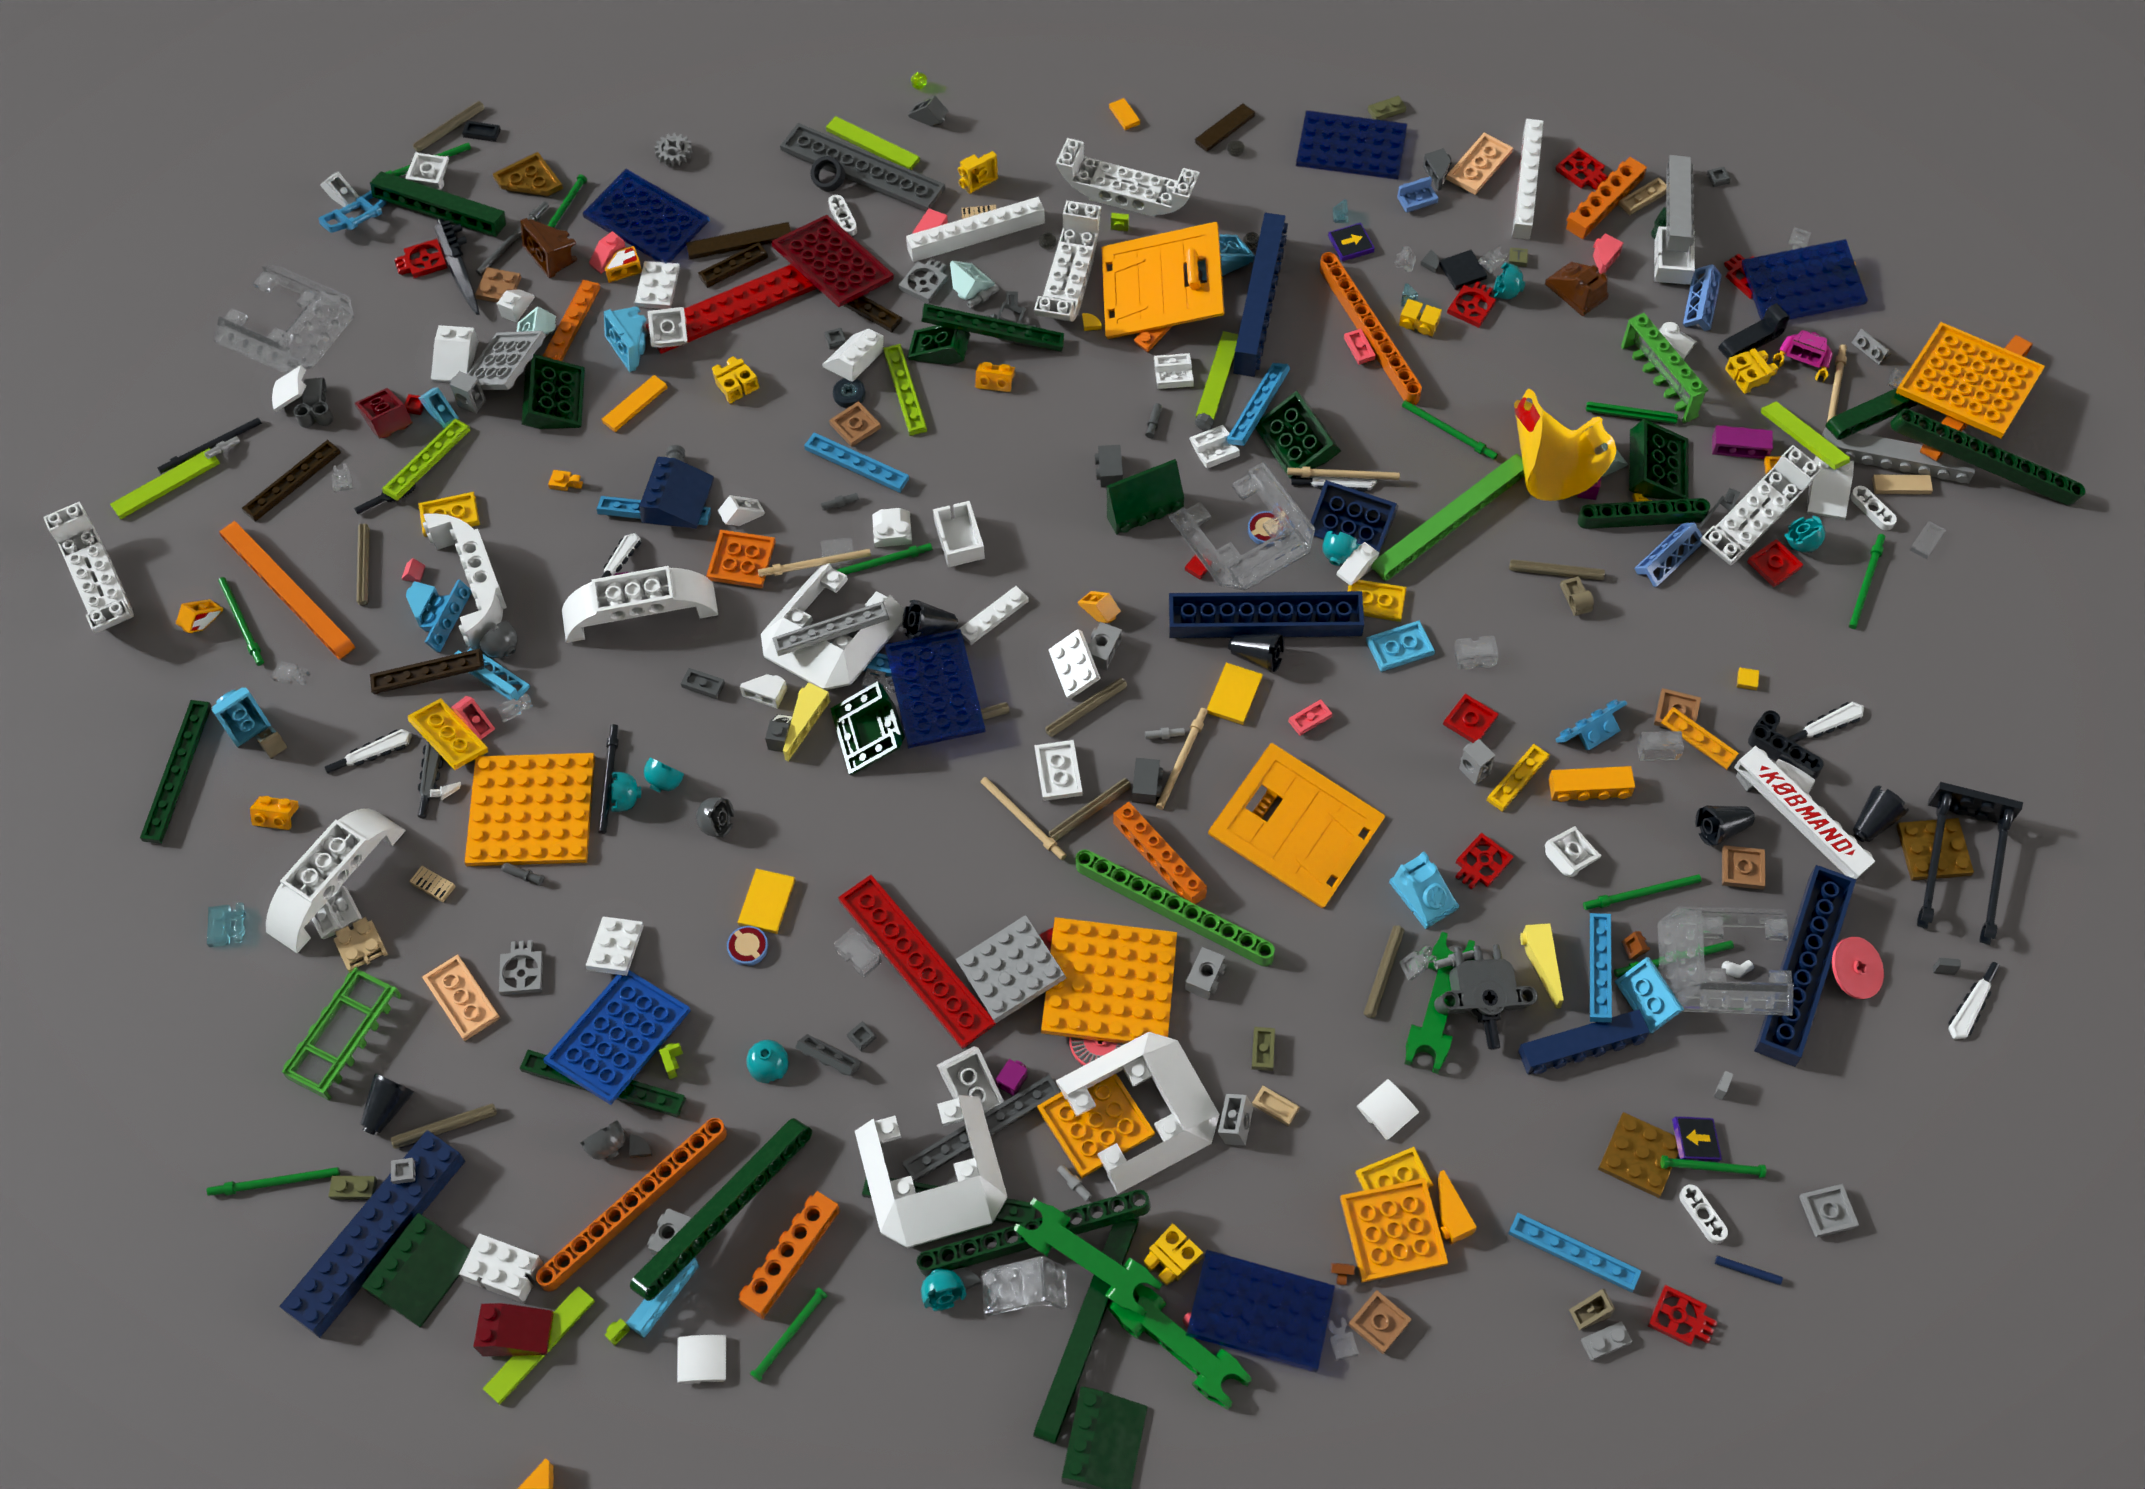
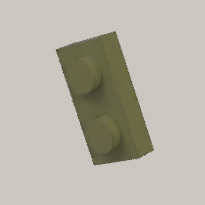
[1368,95,1406,122]
[1252,1027,1275,1071]
[328,1176,377,1200]

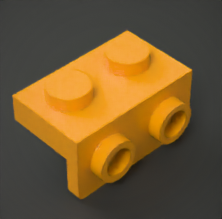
[975,362,1015,392]
[250,796,299,830]

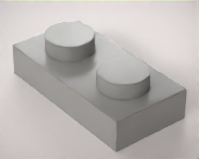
[1581,1321,1633,1361]

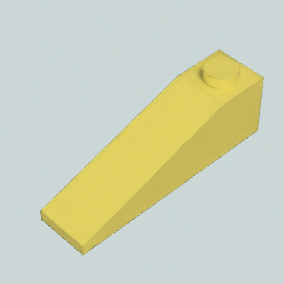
[783,682,830,762]
[1520,923,1564,1009]

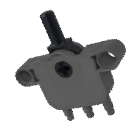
[1434,944,1538,1050]

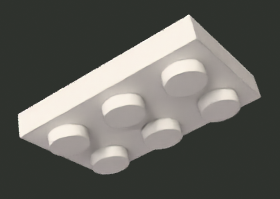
[635,261,680,309]
[1049,629,1101,699]
[1034,740,1083,801]
[586,917,643,976]

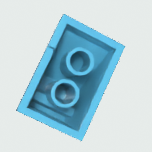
[1198,234,1255,280]
[604,306,647,372]
[211,687,271,747]
[1389,852,1459,929]

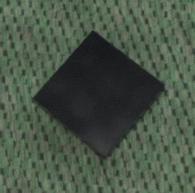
[1439,250,1487,290]

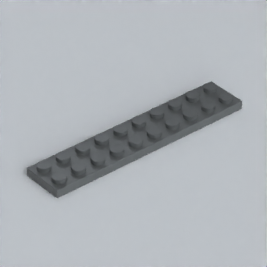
[780,123,945,211]

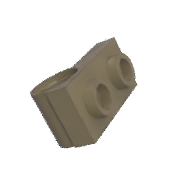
[1560,576,1594,616]

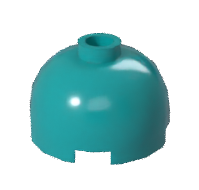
[1493,262,1526,300]
[1785,516,1826,552]
[1322,531,1361,566]
[644,757,684,793]
[611,772,641,812]
[746,1039,789,1084]
[921,1268,967,1311]

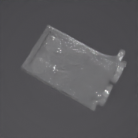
[981,1256,1068,1316]

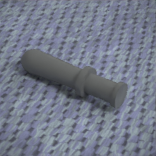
[1145,403,1162,438]
[502,863,544,885]

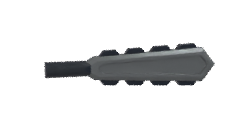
[418,741,443,819]

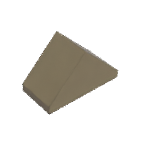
[254,726,288,758]
[1569,1289,1615,1330]

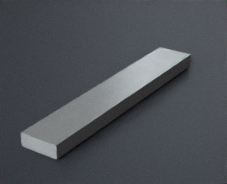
[772,601,890,656]

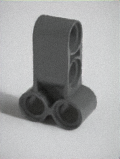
[293,377,333,428]

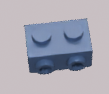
[1397,177,1438,213]

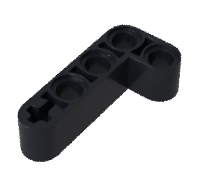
[1718,303,1790,360]
[1748,710,1824,779]

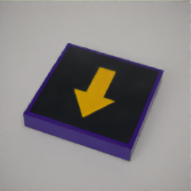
[1328,223,1375,262]
[1672,1116,1722,1162]

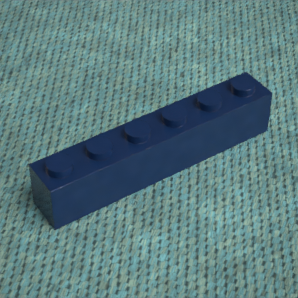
[1518,1009,1650,1075]

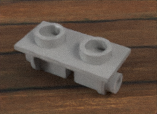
[1852,328,1891,365]

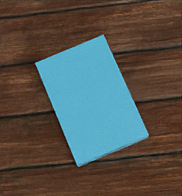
[1366,620,1435,672]
[1615,957,1684,1034]

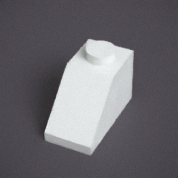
[320,171,360,207]
[497,289,535,323]
[718,495,765,526]
[1336,542,1379,586]
[740,674,787,709]

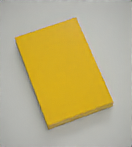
[418,492,480,537]
[1348,580,1407,622]
[1207,662,1263,725]
[737,869,795,934]
[1355,1147,1433,1190]

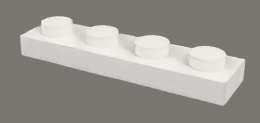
[958,586,1029,645]

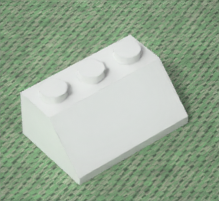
[822,328,884,382]

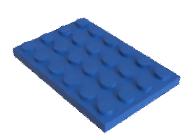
[543,970,690,1105]

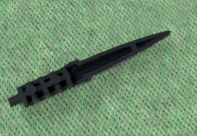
[435,218,480,315]

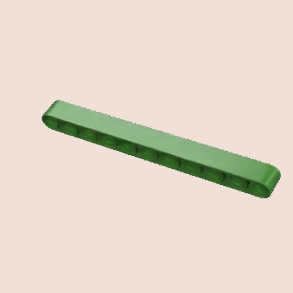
[1371,454,1525,581]
[1076,849,1275,966]

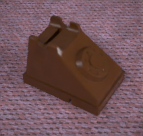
[520,218,577,278]
[1545,262,1609,317]

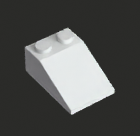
[431,325,479,383]
[1807,456,1854,520]
[937,1046,1004,1113]

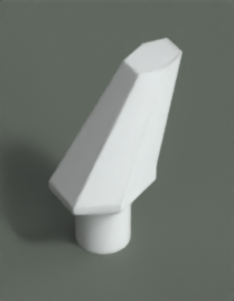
[430,782,461,800]

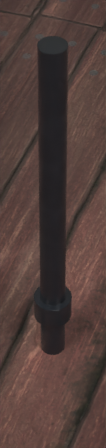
[157,417,262,474]
[598,724,619,834]

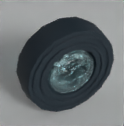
[833,378,866,408]

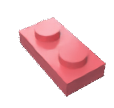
[1344,329,1376,365]
[1288,699,1332,736]

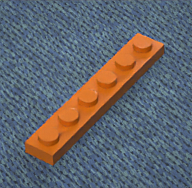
[543,280,600,361]

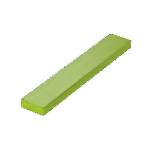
[826,116,920,170]
[1196,331,1239,420]
[883,344,927,436]
[1761,401,1850,470]
[382,419,470,501]
[110,448,220,520]
[482,1286,595,1405]

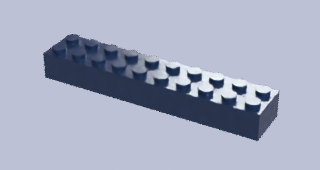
[1233,213,1288,377]
[1169,591,1364,638]
[1754,865,1856,1067]
[279,1130,466,1338]

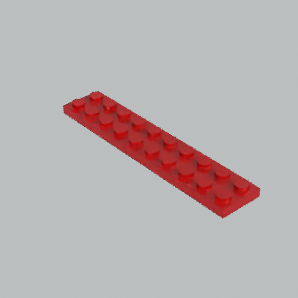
[645,264,817,354]
[838,874,996,1049]

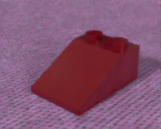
[355,388,412,439]
[473,1303,554,1357]

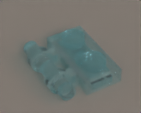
[207,902,246,947]

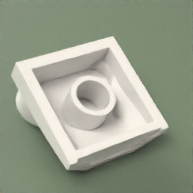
[405,152,449,190]
[648,307,688,348]
[1649,322,1697,360]
[872,508,912,548]
[1545,826,1602,877]

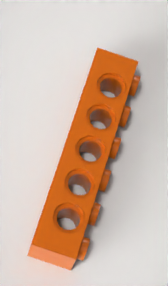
[1566,157,1647,239]
[1113,802,1207,904]
[739,1191,840,1319]

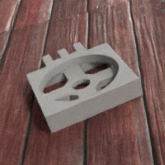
[899,258,948,304]
[499,940,543,995]

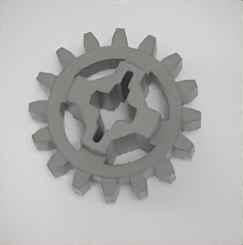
[654,133,693,167]

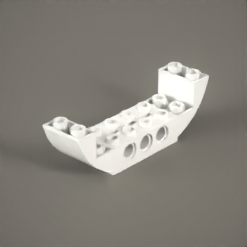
[1056,138,1200,217]
[1034,200,1101,322]
[1700,445,1822,566]
[43,501,134,633]
[423,513,507,650]
[562,566,718,643]
[266,808,406,953]

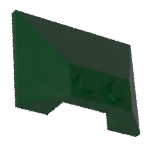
[830,681,905,775]

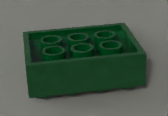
[522,354,585,429]
[1255,391,1341,479]
[1629,419,1689,500]
[1107,459,1184,535]
[362,1213,471,1328]
[1062,1386,1148,1489]

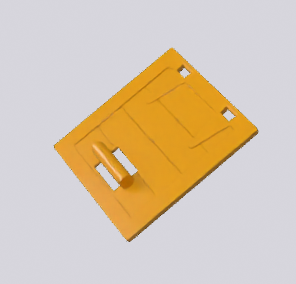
[1101,222,1224,339]
[1208,743,1385,908]

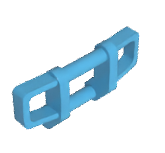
[319,191,386,233]

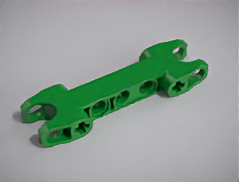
[1405,932,1475,1074]
[1013,1198,1163,1316]
[1108,1284,1252,1410]

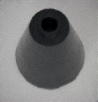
[902,600,958,639]
[1228,633,1284,672]
[1853,786,1909,842]
[1695,805,1755,846]
[360,1073,414,1135]

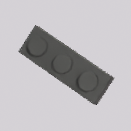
[796,1034,861,1076]

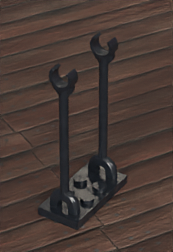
[1917,782,2023,945]

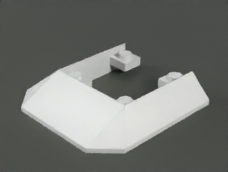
[761,563,904,690]
[1056,1032,1220,1194]
[855,1095,1008,1248]

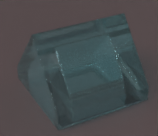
[1333,199,1349,223]
[1401,283,1418,306]

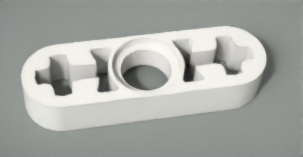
[828,195,857,236]
[1850,486,1897,531]
[1679,1184,1728,1244]

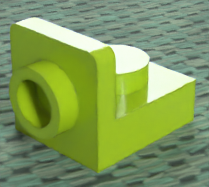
[659,1043,683,1080]

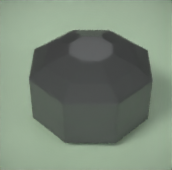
[1195,413,1214,431]

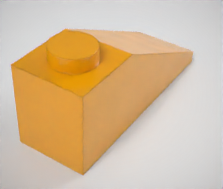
[1438,1170,1477,1245]

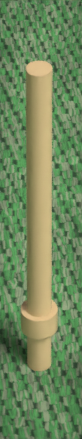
[1827,344,1847,422]
[1287,466,1400,480]
[758,549,871,577]
[1156,708,1208,810]
[981,777,1067,860]

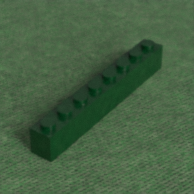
[370,171,506,237]

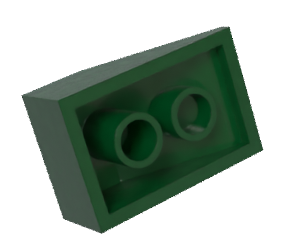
[907,325,971,365]

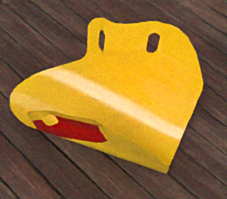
[1514,389,1616,501]

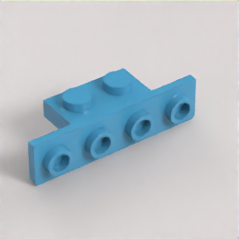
[421,580,472,652]
[1555,699,1627,750]

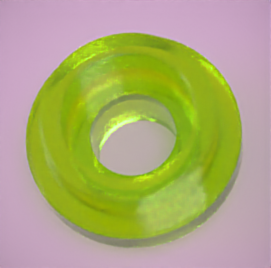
[911,73,927,90]

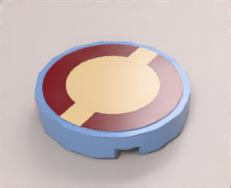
[1248,511,1285,546]
[727,926,768,966]

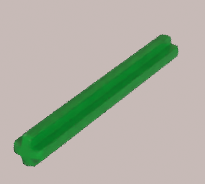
[1586,402,1678,424]

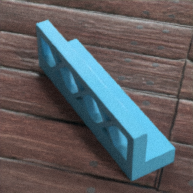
[455,648,530,704]
[626,1258,699,1338]

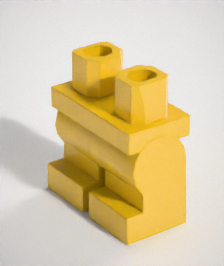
[1725,348,1778,394]
[712,356,760,404]
[1143,1223,1203,1286]

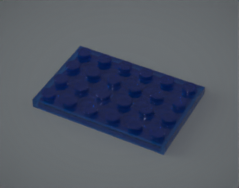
[1296,110,1407,180]
[583,169,709,264]
[1741,239,1868,320]
[885,629,986,749]
[1186,1250,1335,1372]

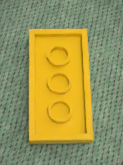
[408,698,488,770]

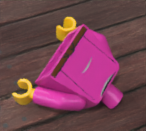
[1772,330,1833,382]

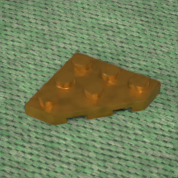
[492,152,563,196]

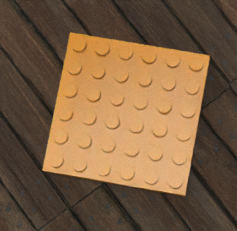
[1896,322,2045,439]
[464,753,595,866]
[1041,917,1177,1044]

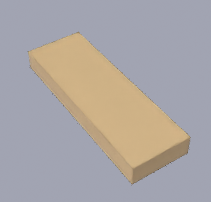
[1618,177,1666,215]
[1872,475,1933,494]

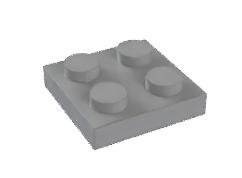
[1799,1184,1859,1238]

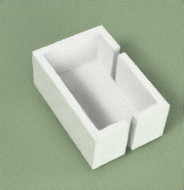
[1654,226,1695,285]
[933,501,985,567]
[459,1233,544,1304]

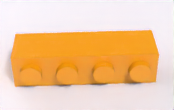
[1548,766,1635,802]

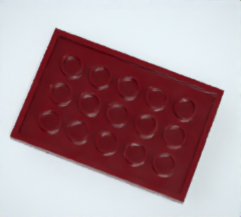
[772,215,894,307]

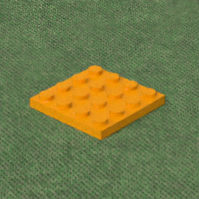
[1037,1074,1155,1178]
[1340,1178,1448,1283]

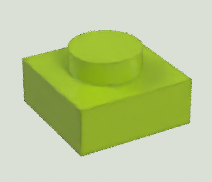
[1111,213,1129,231]
[605,1318,630,1347]

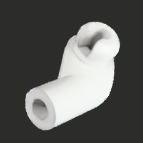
[1721,960,1754,978]

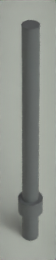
[476,201,549,276]

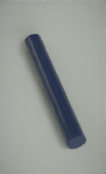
[1714,1255,1783,1285]

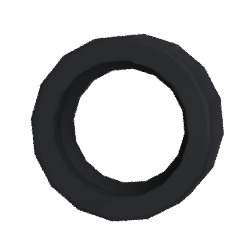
[810,156,845,192]

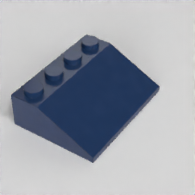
[639,456,714,529]
[1307,480,1398,556]

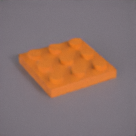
[706,529,776,589]

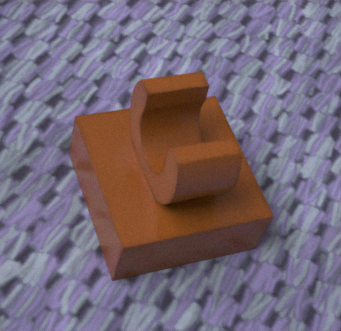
[1622,931,1650,960]
[1330,1263,1355,1285]

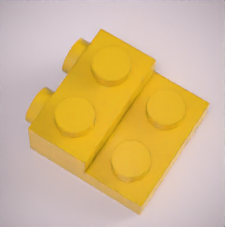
[958,151,998,194]

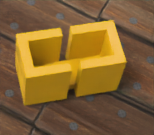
[1399,299,1442,337]

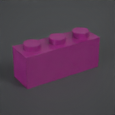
[1712,425,1773,459]

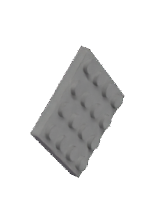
[467,331,546,390]
[956,915,1066,1023]

